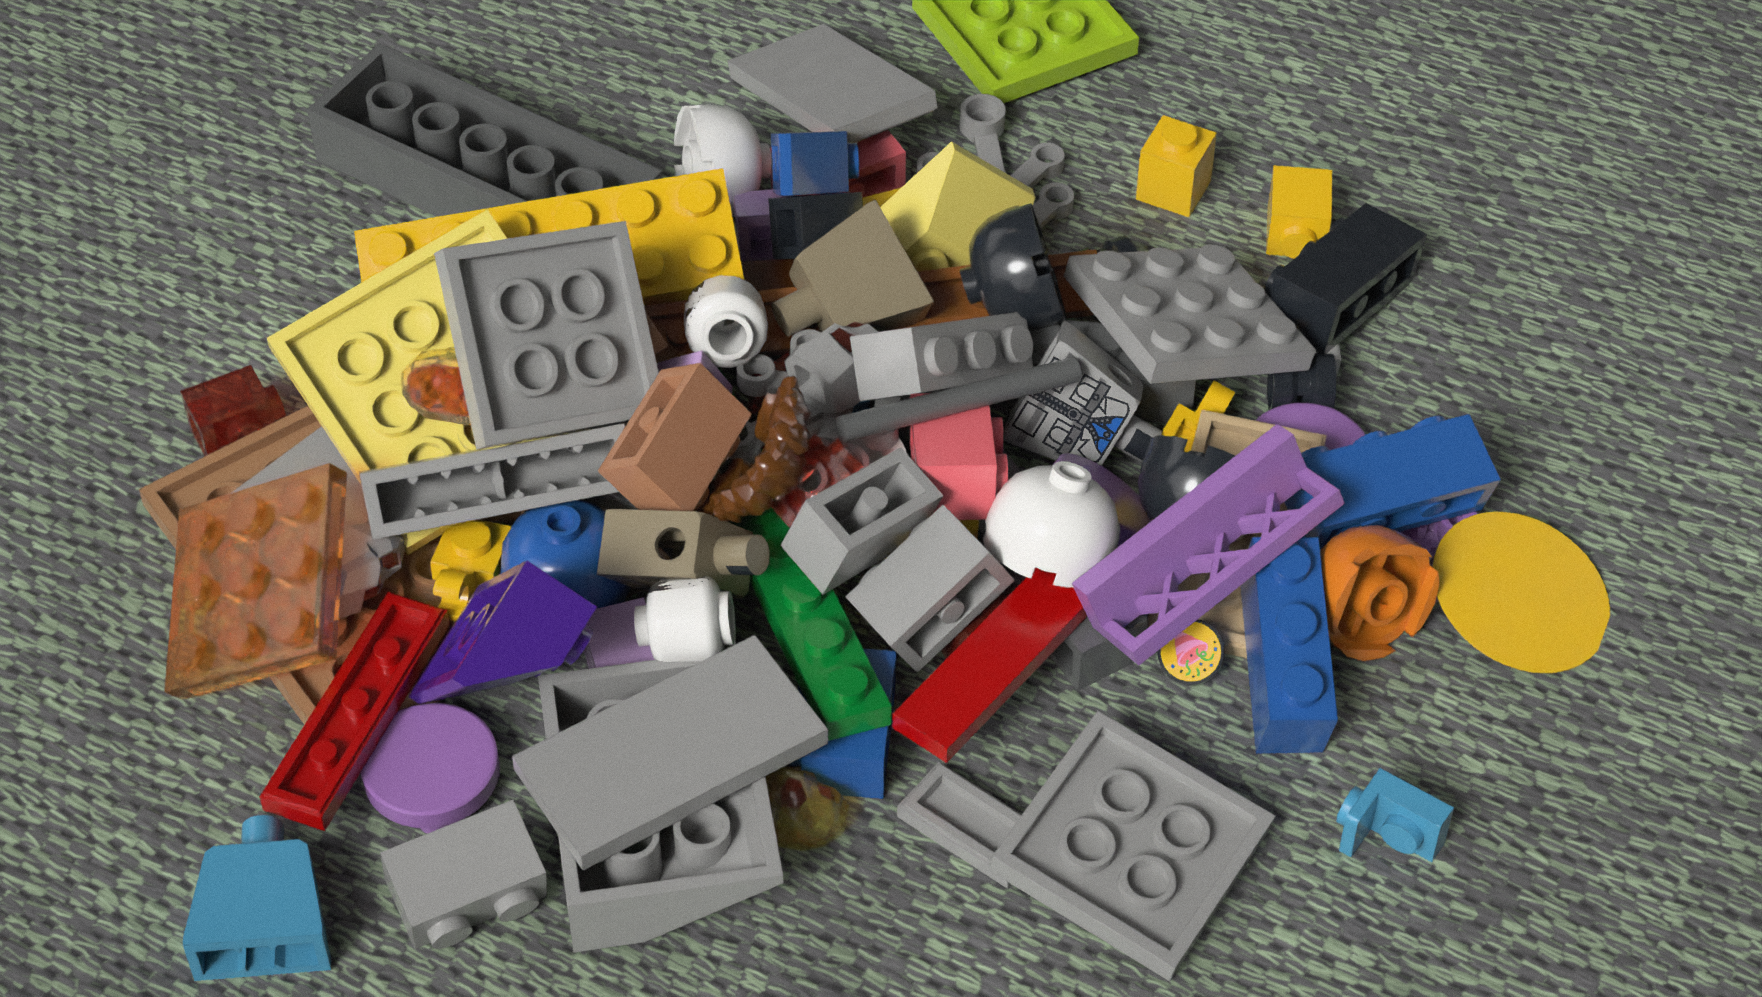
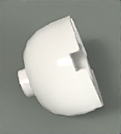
[674,104,772,217]
[983,461,1120,588]

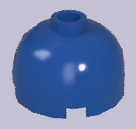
[501,499,632,609]

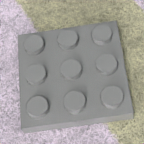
[434,221,659,450]
[1064,244,1316,384]
[988,710,1276,981]

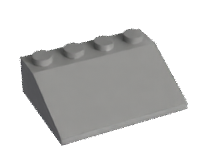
[538,660,783,953]

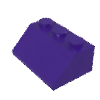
[408,560,597,704]

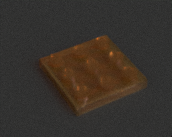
[164,463,347,699]

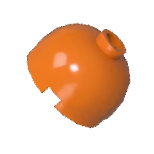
[1320,525,1440,661]

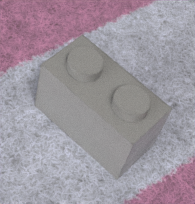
[781,447,943,595]
[846,505,1015,672]
[380,800,547,949]

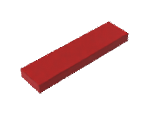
[892,568,1087,763]
[259,592,450,831]

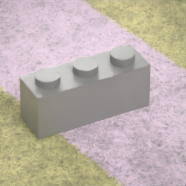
[850,312,1033,401]

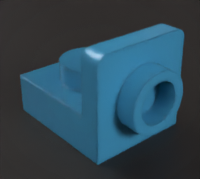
[1336,768,1454,862]

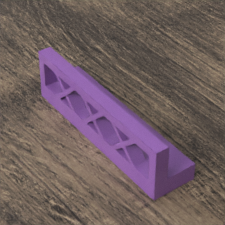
[1072,423,1345,666]

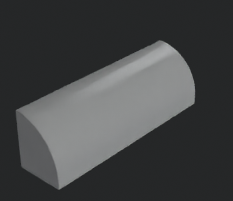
[359,423,625,539]

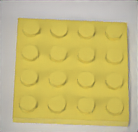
[267,210,507,555]

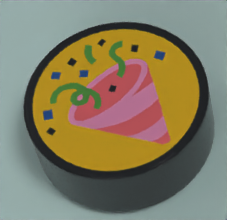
[1157,619,1225,686]

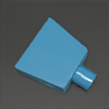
[183,815,331,981]

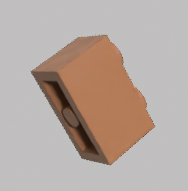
[598,363,751,511]

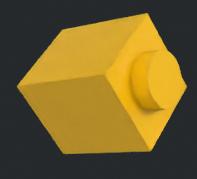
[1136,115,1217,217]
[1266,165,1332,259]

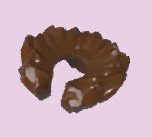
[697,375,812,523]

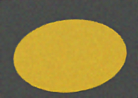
[1433,512,1610,673]

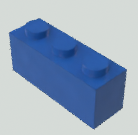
[1284,414,1501,550]
[1240,537,1338,754]

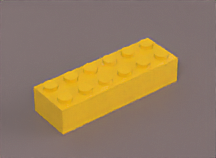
[354,168,744,305]

